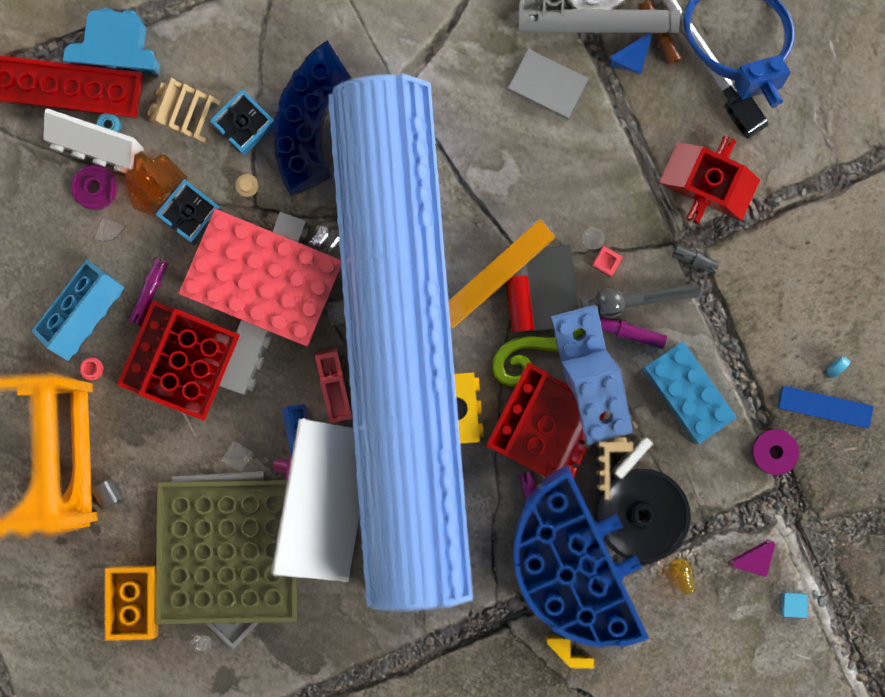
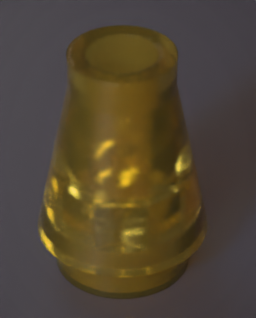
[669,557,696,594]

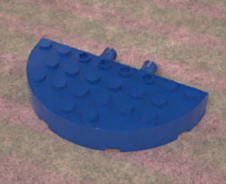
[513,465,649,647]

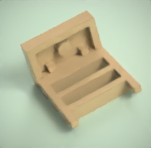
[148,78,220,143]
[594,438,633,499]

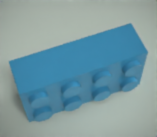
[641,341,737,444]

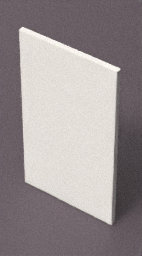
[272,418,360,582]

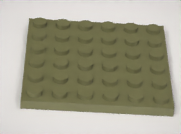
[155,480,298,624]

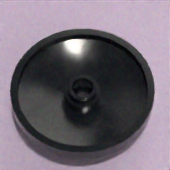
[596,469,691,563]

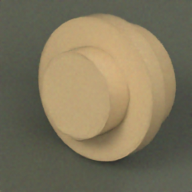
[235,174,259,197]

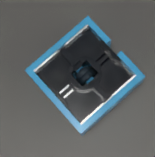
[210,89,276,156]
[156,179,223,245]

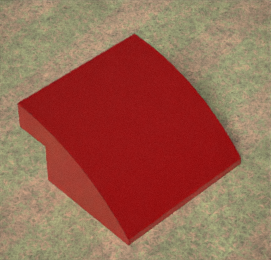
[117,300,240,421]

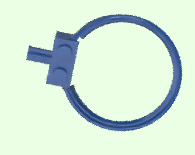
[684,0,795,108]

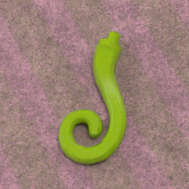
[492,328,584,387]

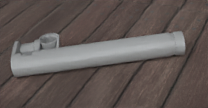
[519,0,680,33]

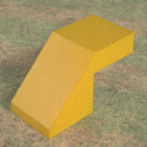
[545,636,594,668]

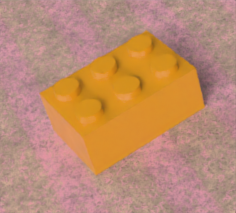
[105,565,159,640]

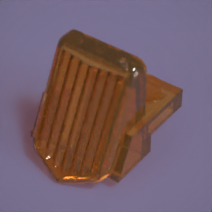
[125,151,187,216]

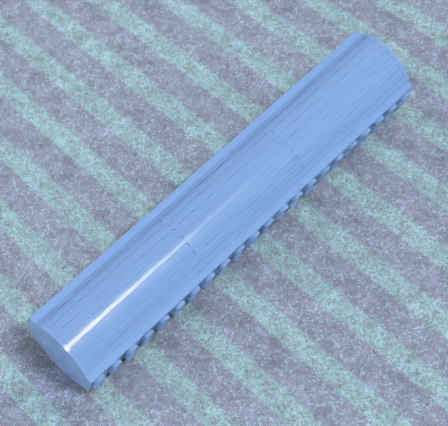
[329,74,472,610]

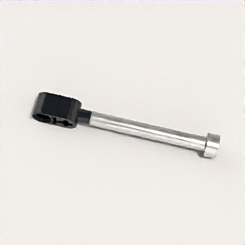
[654,0,768,139]

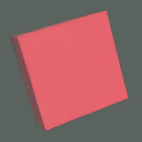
[592,246,623,277]

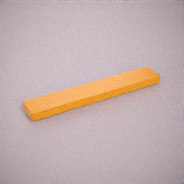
[448,219,556,328]

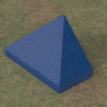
[608,33,651,74]

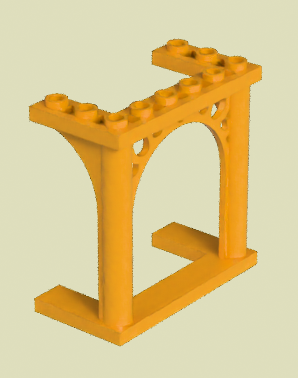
[0,375,98,537]

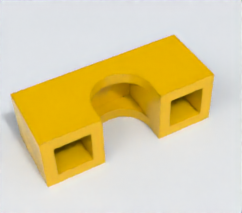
[454,372,484,444]

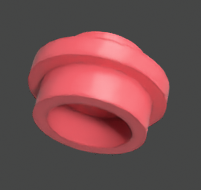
[80,357,104,380]

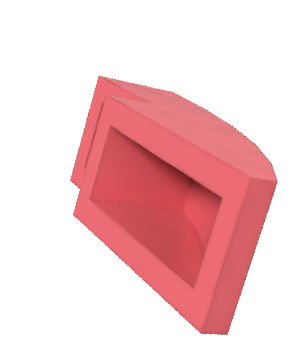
[315,347,353,424]

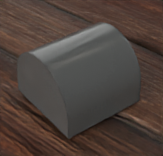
[91,479,124,511]

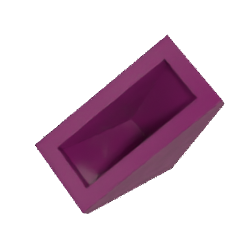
[728,539,776,577]

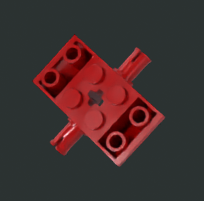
[658,136,760,224]

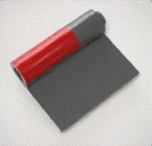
[502,244,578,333]

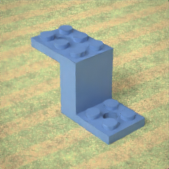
[551,305,633,445]

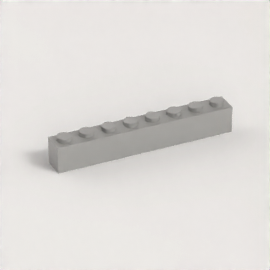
[219,212,310,395]

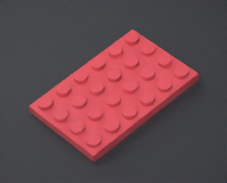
[179,209,341,347]

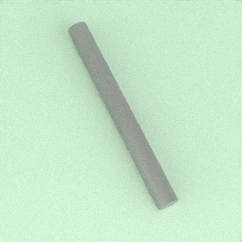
[172,471,265,482]

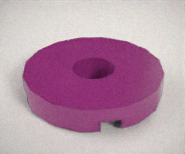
[71,164,118,210]
[751,429,799,475]

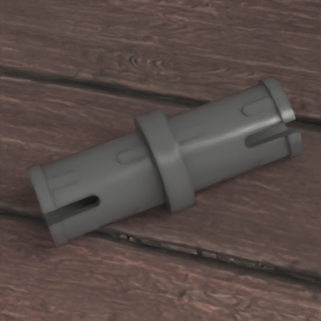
[672,244,720,275]

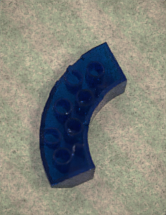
[273,40,352,196]

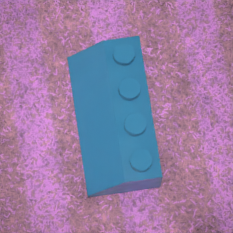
[31,259,125,361]

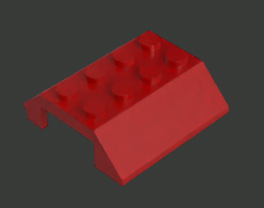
[486,362,607,478]

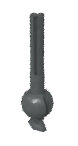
[580,284,699,319]

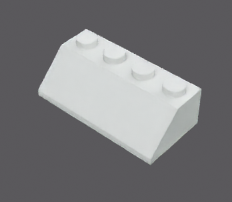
[43,108,144,174]

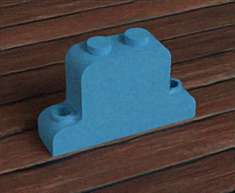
[63,8,160,76]

